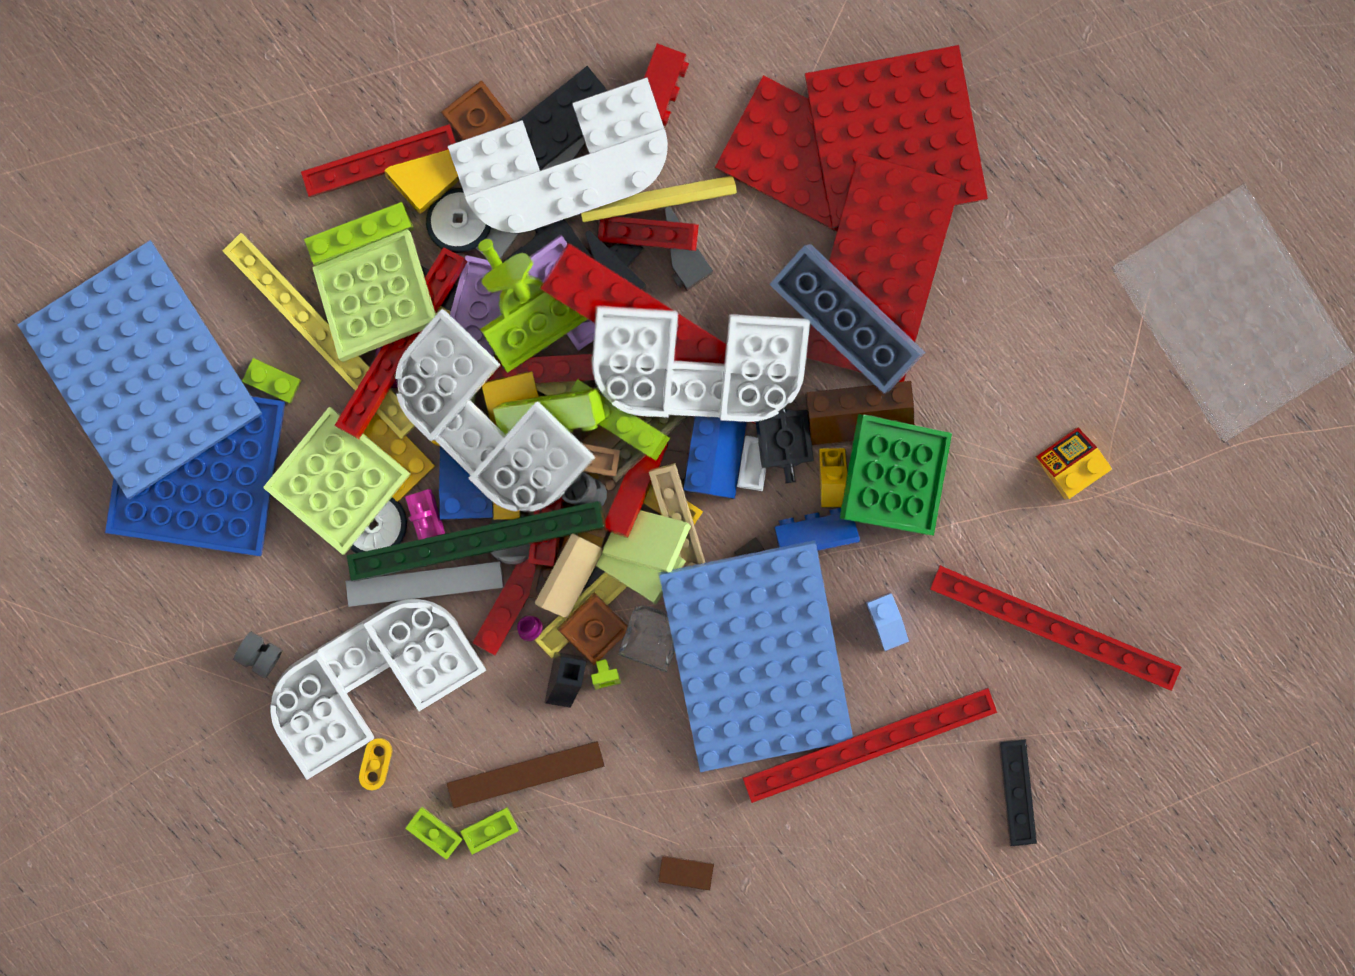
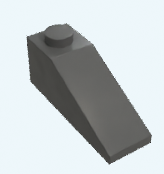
[665,206,713,291]

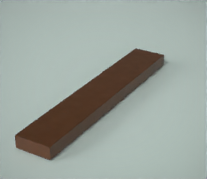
[447,741,605,808]

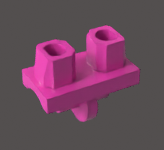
[405,489,445,540]

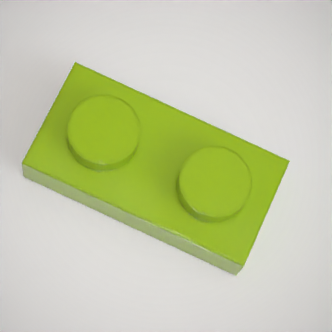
[242,358,302,404]
[405,807,463,860]
[460,807,519,855]

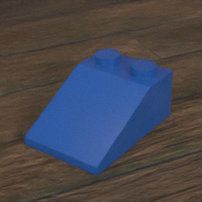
[439,446,493,519]

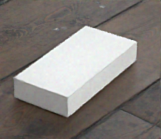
[737,436,766,491]

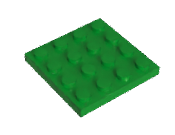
[840,414,952,536]

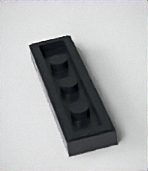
[999,739,1037,846]

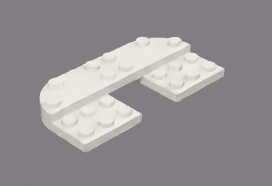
[448,78,667,233]
[591,306,810,422]
[395,310,595,511]
[271,599,486,780]

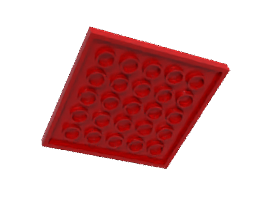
[804,45,988,228]

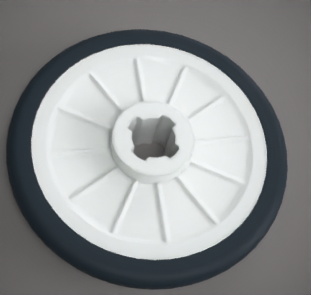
[426,188,492,253]
[350,497,407,553]

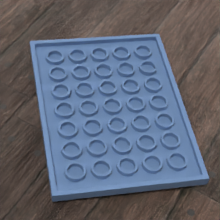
[17,240,262,499]
[659,540,853,772]

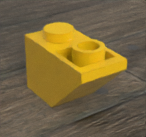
[819,448,847,507]

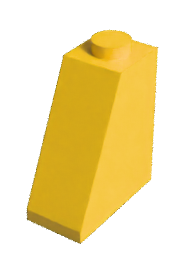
[385,150,460,215]

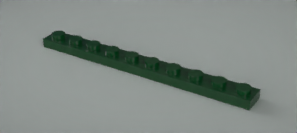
[347,501,606,582]

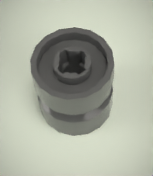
[561,472,607,506]
[233,631,283,679]

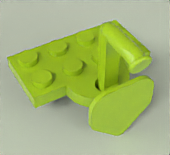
[478,239,588,373]

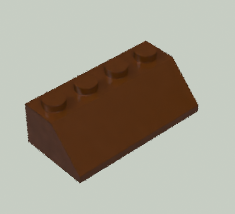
[805,381,914,445]

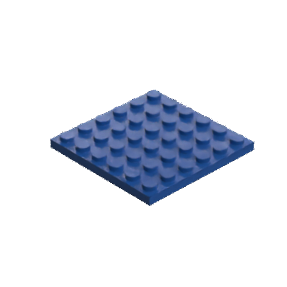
[105,397,286,556]

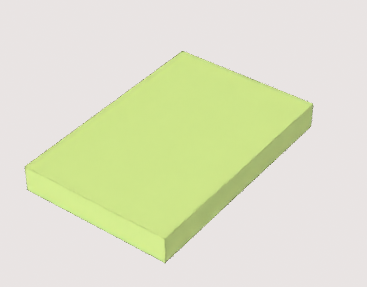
[602,510,691,573]
[596,542,686,605]

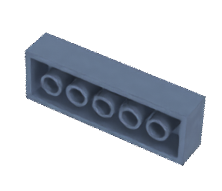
[769,244,926,394]

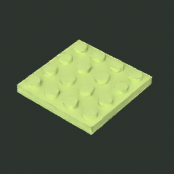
[312,229,436,362]
[263,407,411,555]

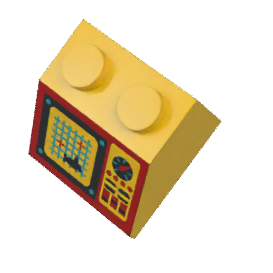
[1035,427,1112,500]

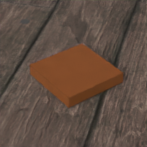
[441,80,514,140]
[557,592,631,666]

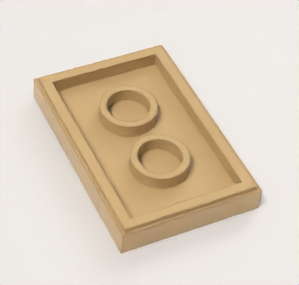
[535,533,603,618]

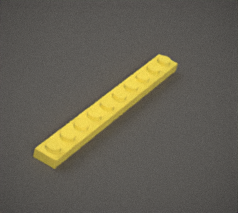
[223,233,415,439]

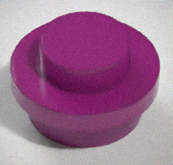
[517,616,543,641]

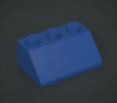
[684,416,747,499]
[774,508,860,550]

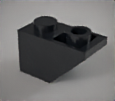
[545,652,587,708]

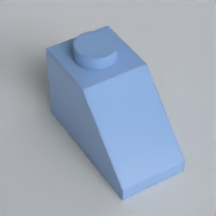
[865,593,909,651]

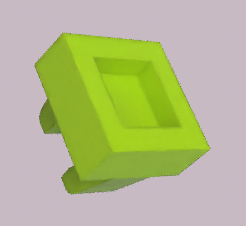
[591,659,621,690]

